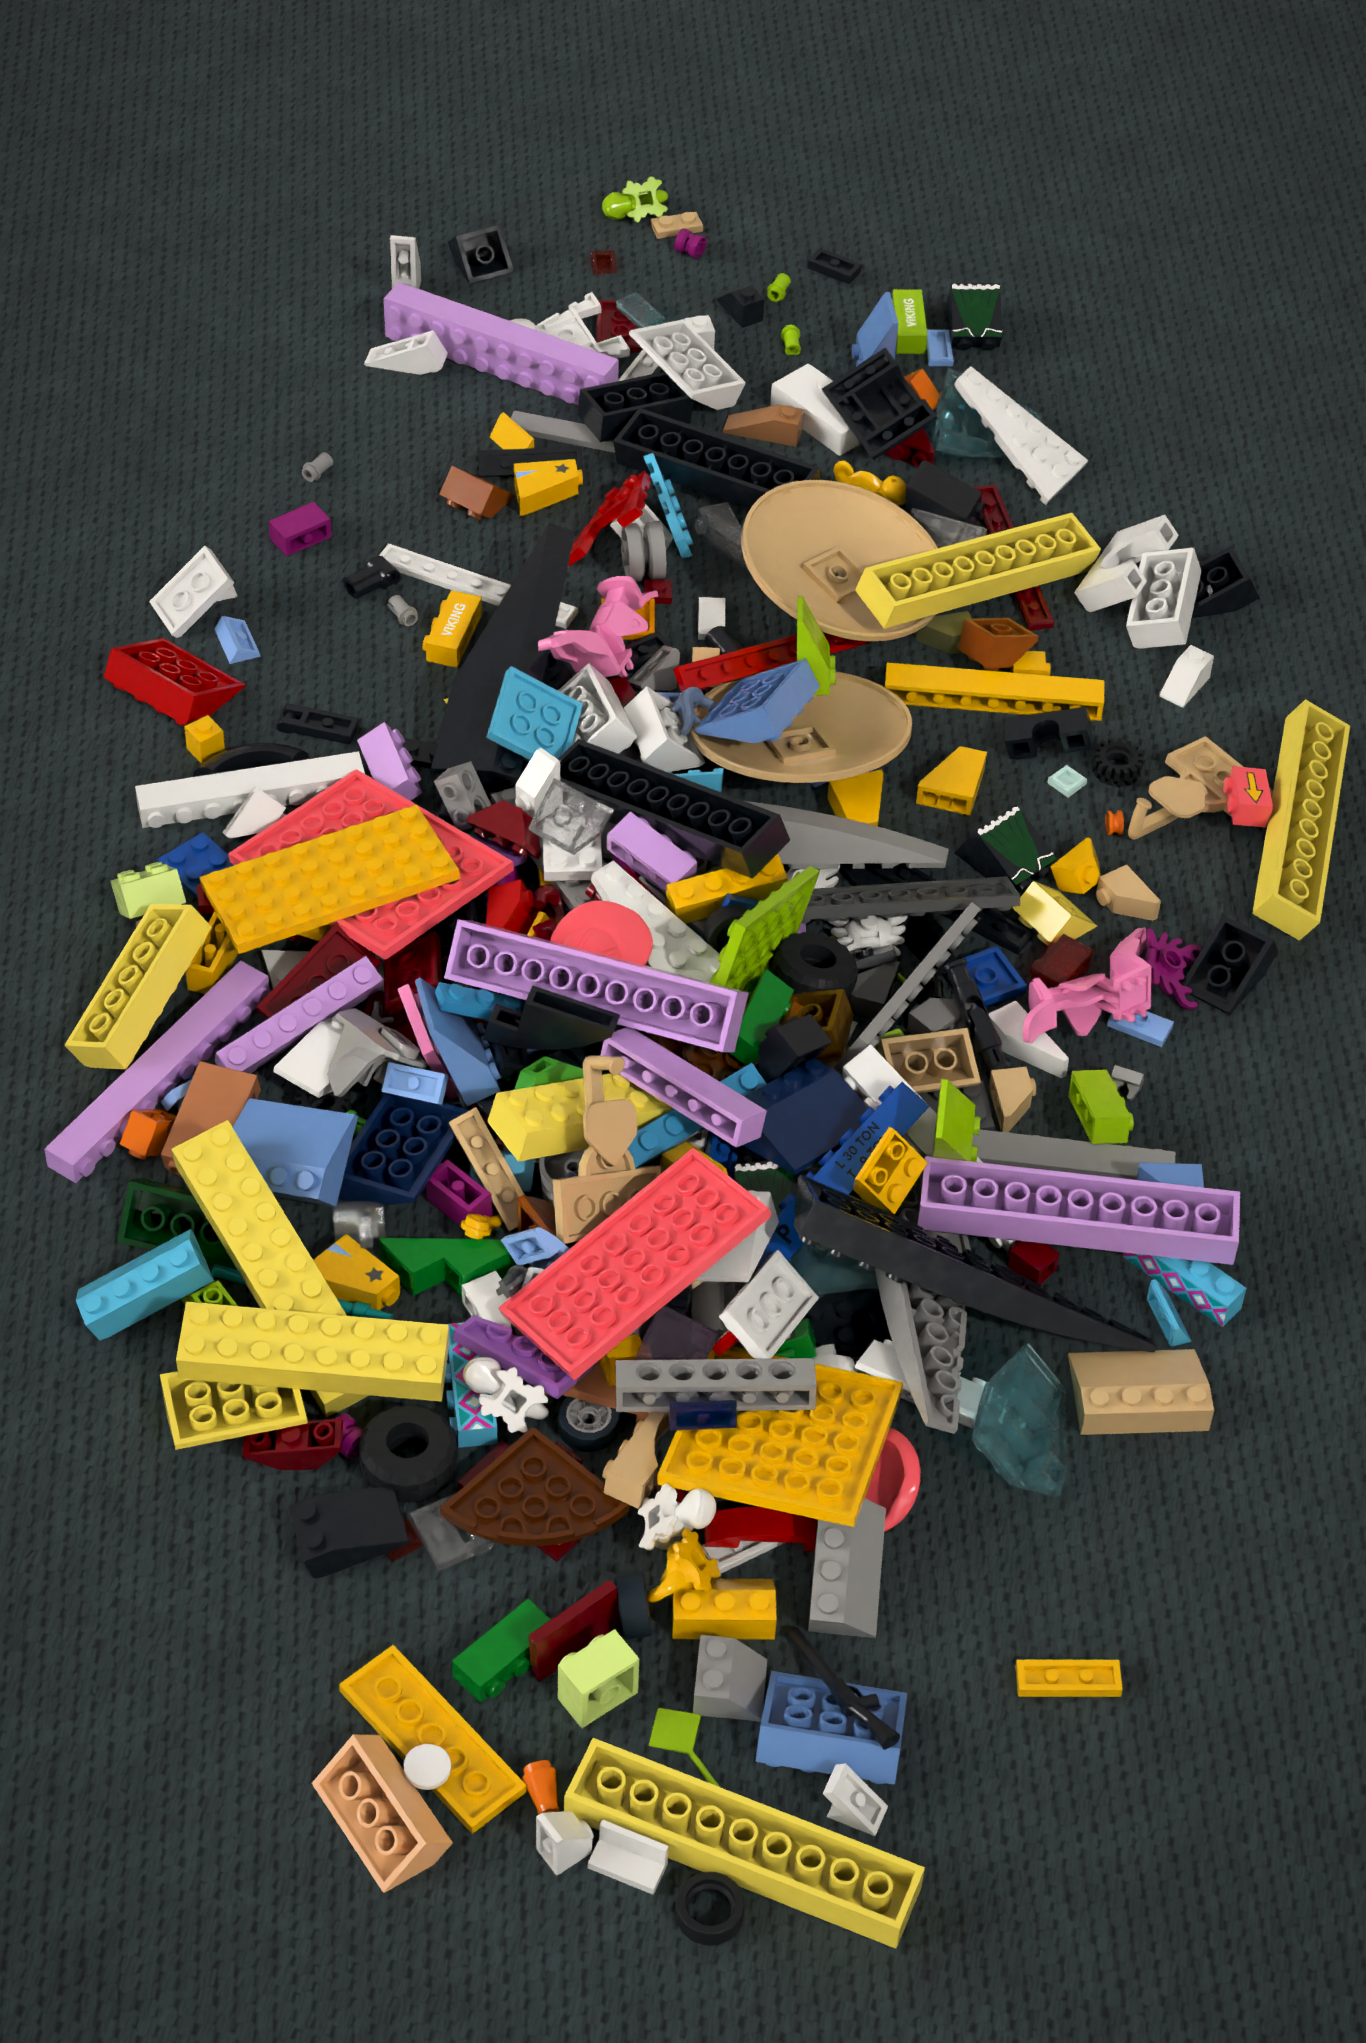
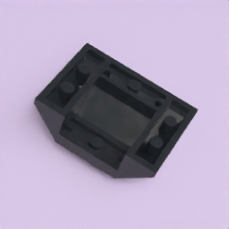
[821,348,938,460]

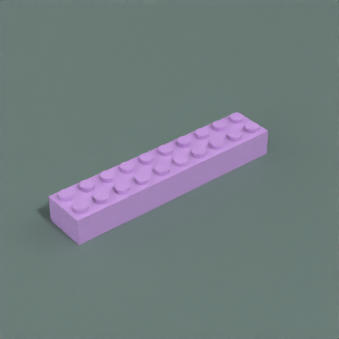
[384,282,619,405]
[444,920,749,1052]
[918,1156,1240,1265]

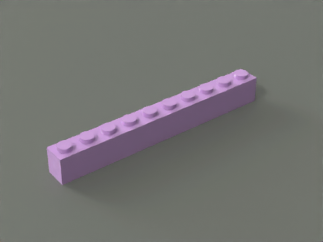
[44,960,270,1183]

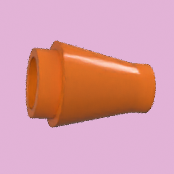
[522,1760,559,1814]

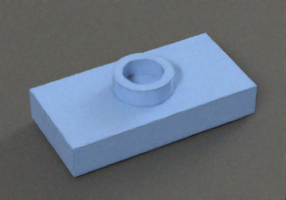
[1107,1011,1174,1047]

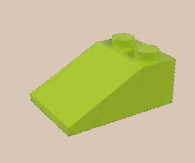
[797,596,835,695]
[932,1079,980,1162]

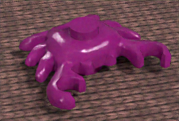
[1145,928,1202,1010]

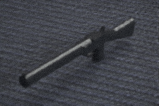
[785,1627,900,1750]

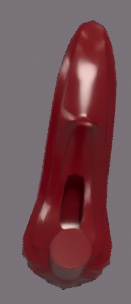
[534,885,566,919]

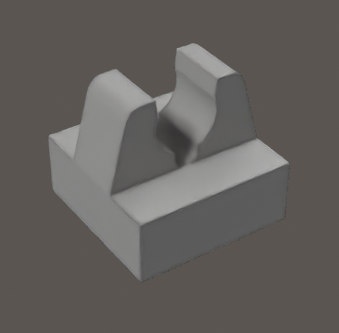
[1111,1065,1144,1101]

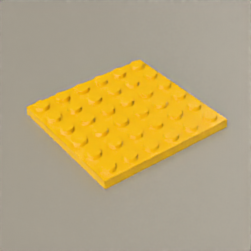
[657,1343,903,1527]

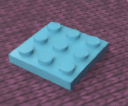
[486,666,583,760]

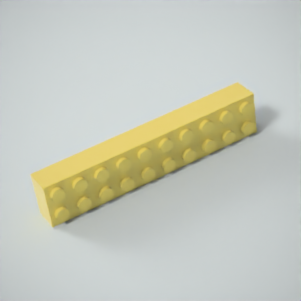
[855,513,1101,629]
[1252,699,1350,941]
[171,1120,369,1418]
[564,1738,925,1949]

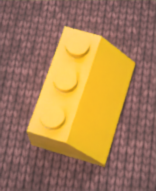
[672,1578,777,1639]

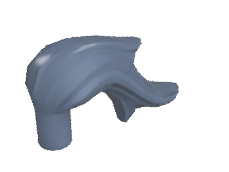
[671,687,716,736]

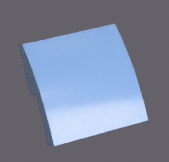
[501,1227,569,1269]

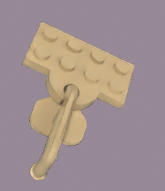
[1128,736,1273,840]
[553,1056,661,1244]

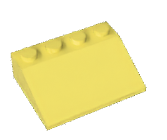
[160,1371,308,1450]

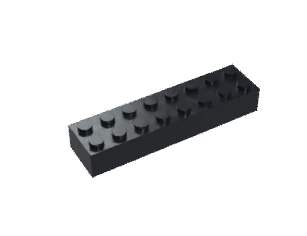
[613,408,821,509]

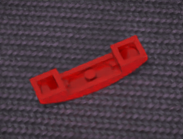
[704,1506,818,1551]

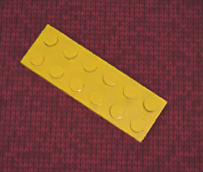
[339,1645,527,1834]

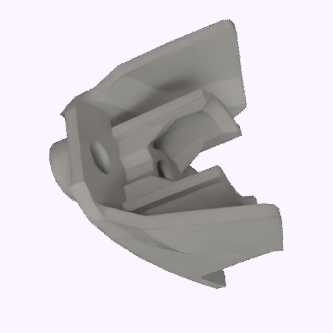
[327,1008,428,1097]

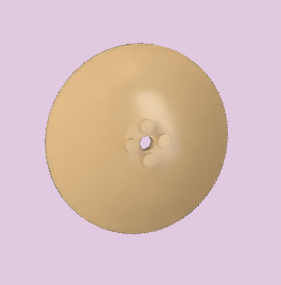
[741,480,938,641]
[690,671,912,783]

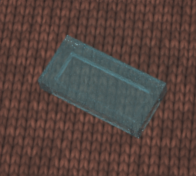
[616,292,665,328]

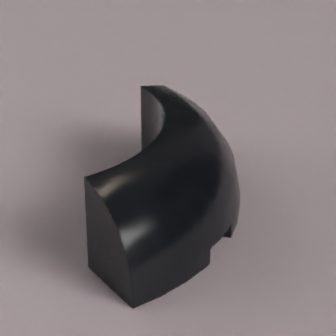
[193,743,310,777]

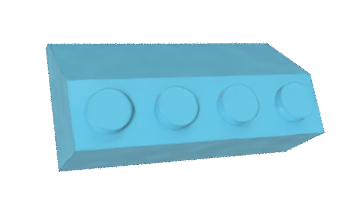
[76,1229,214,1340]

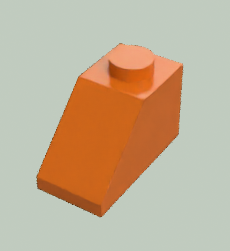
[119,1109,176,1159]

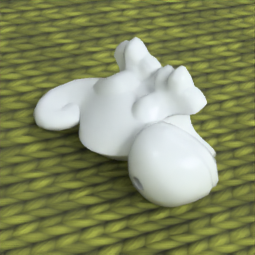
[463,1357,549,1433]
[638,1483,716,1550]

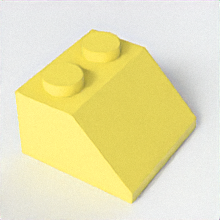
[1012,881,1097,947]

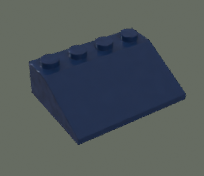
[743,1058,869,1175]
[338,1093,470,1207]

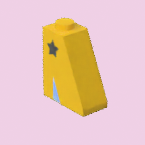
[514,459,583,516]
[313,1234,400,1310]

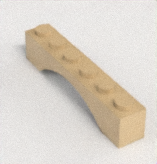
[602,1352,708,1509]

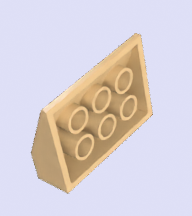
[1068,1349,1214,1435]

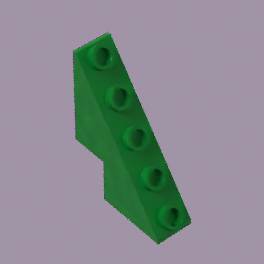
[379,1237,517,1297]

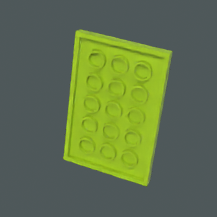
[710,866,820,991]

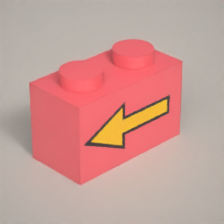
[1223,766,1273,828]

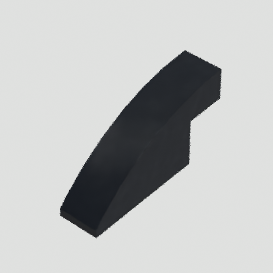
[483,986,620,1050]

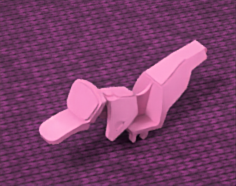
[538,576,658,677]
[1023,927,1151,1044]

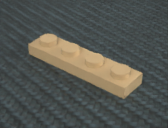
[448,1107,525,1231]

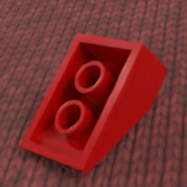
[486,879,544,935]

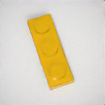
[1015,1660,1123,1697]

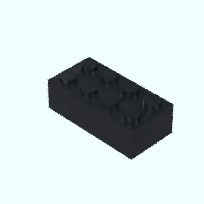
[578,372,693,442]

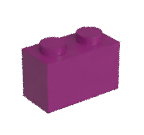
[269,501,331,556]
[426,1159,493,1225]

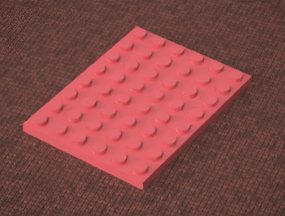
[228,769,514,960]

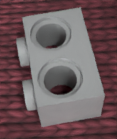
[434,761,491,831]

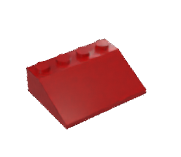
[103,638,246,726]

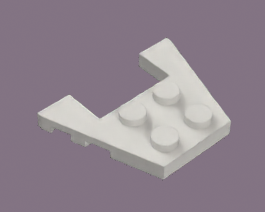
[536,292,630,358]

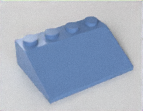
[695,658,820,744]
[415,978,502,1106]
[232,1098,358,1207]
[755,1671,907,1785]

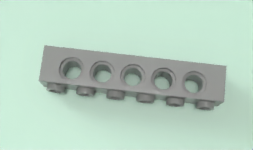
[616,1358,816,1412]

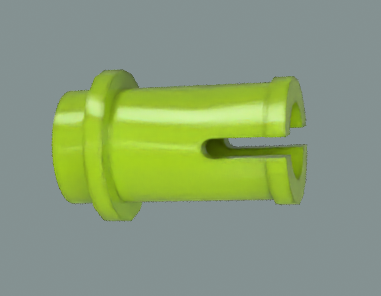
[767,273,791,302]
[781,325,801,355]

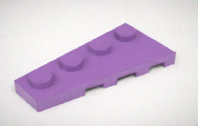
[453,1315,596,1399]

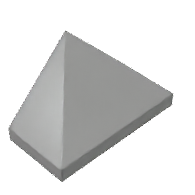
[628,645,680,691]

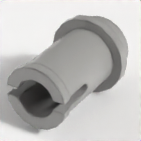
[302,452,333,482]
[387,595,418,627]

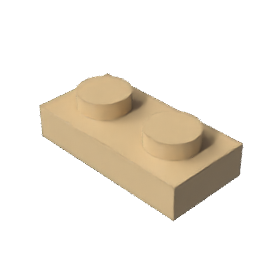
[650,212,703,239]

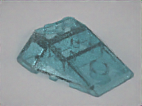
[931,368,1041,457]
[972,1343,1067,1497]

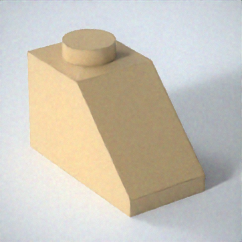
[1096,865,1161,921]
[989,1067,1036,1132]

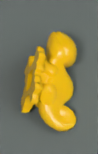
[833,461,907,505]
[647,1528,721,1603]

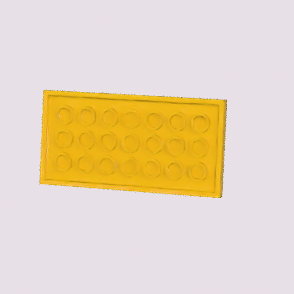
[199,805,460,954]

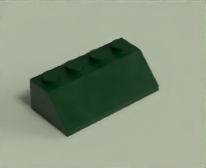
[117,1178,237,1270]

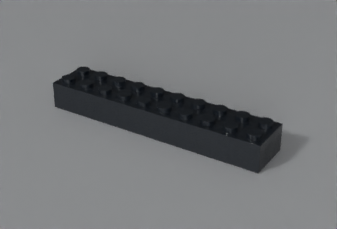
[558,739,790,879]

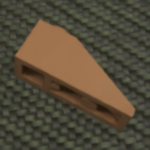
[723,405,804,447]

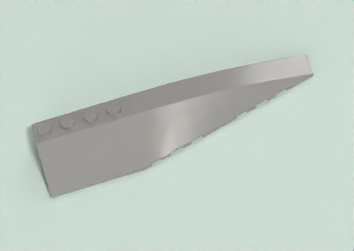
[601,801,949,869]
[861,1171,971,1434]

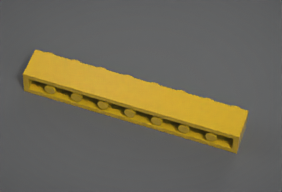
[885,662,1104,721]

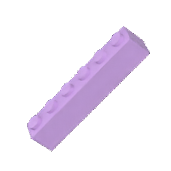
[215,956,383,1074]
[600,1027,767,1148]

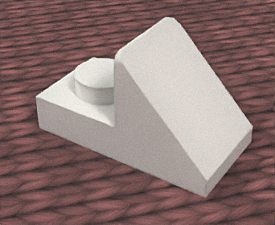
[823,1763,888,1836]

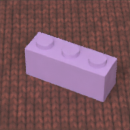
[357,722,422,801]
[607,812,697,894]

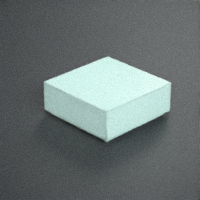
[1047,765,1087,797]

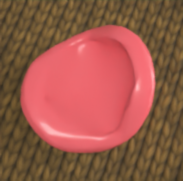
[550,901,653,965]
[817,1428,921,1532]

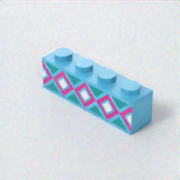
[1123,1252,1247,1327]
[445,1322,498,1448]

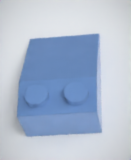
[852,292,898,366]

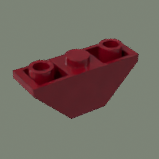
[862,429,935,468]
[466,800,541,859]
[243,1418,343,1470]

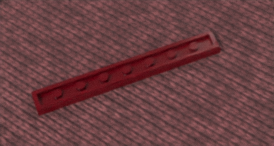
[973,485,1055,631]

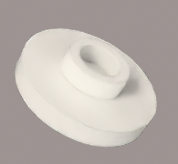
[404,1744,451,1790]

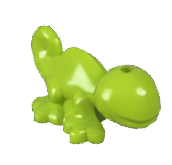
[602,176,668,223]

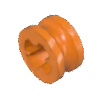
[1105,810,1124,836]

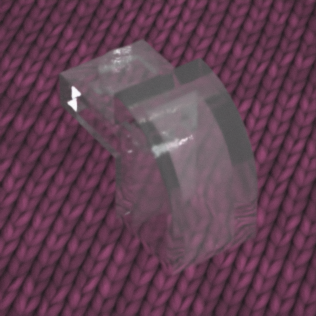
[333,1201,386,1248]

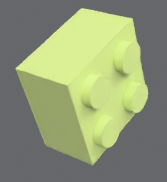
[111,862,186,919]
[558,1629,639,1728]

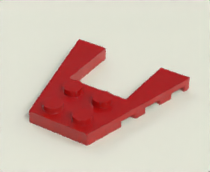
[568,470,651,566]

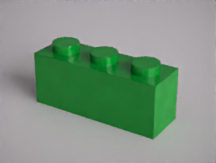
[729,969,794,1066]
[452,1599,551,1703]

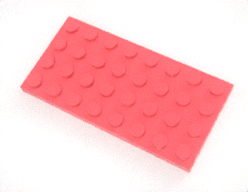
[498,1148,772,1381]

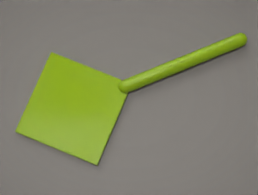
[649,1708,720,1787]

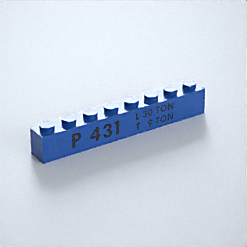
[751,1082,930,1277]

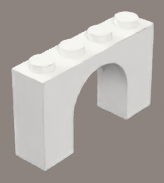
[1074,515,1179,612]

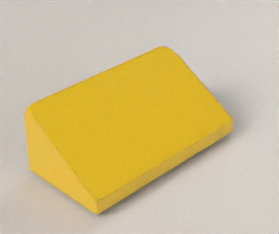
[490,412,534,449]

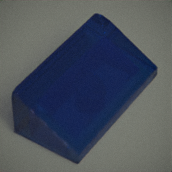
[668,1400,737,1431]

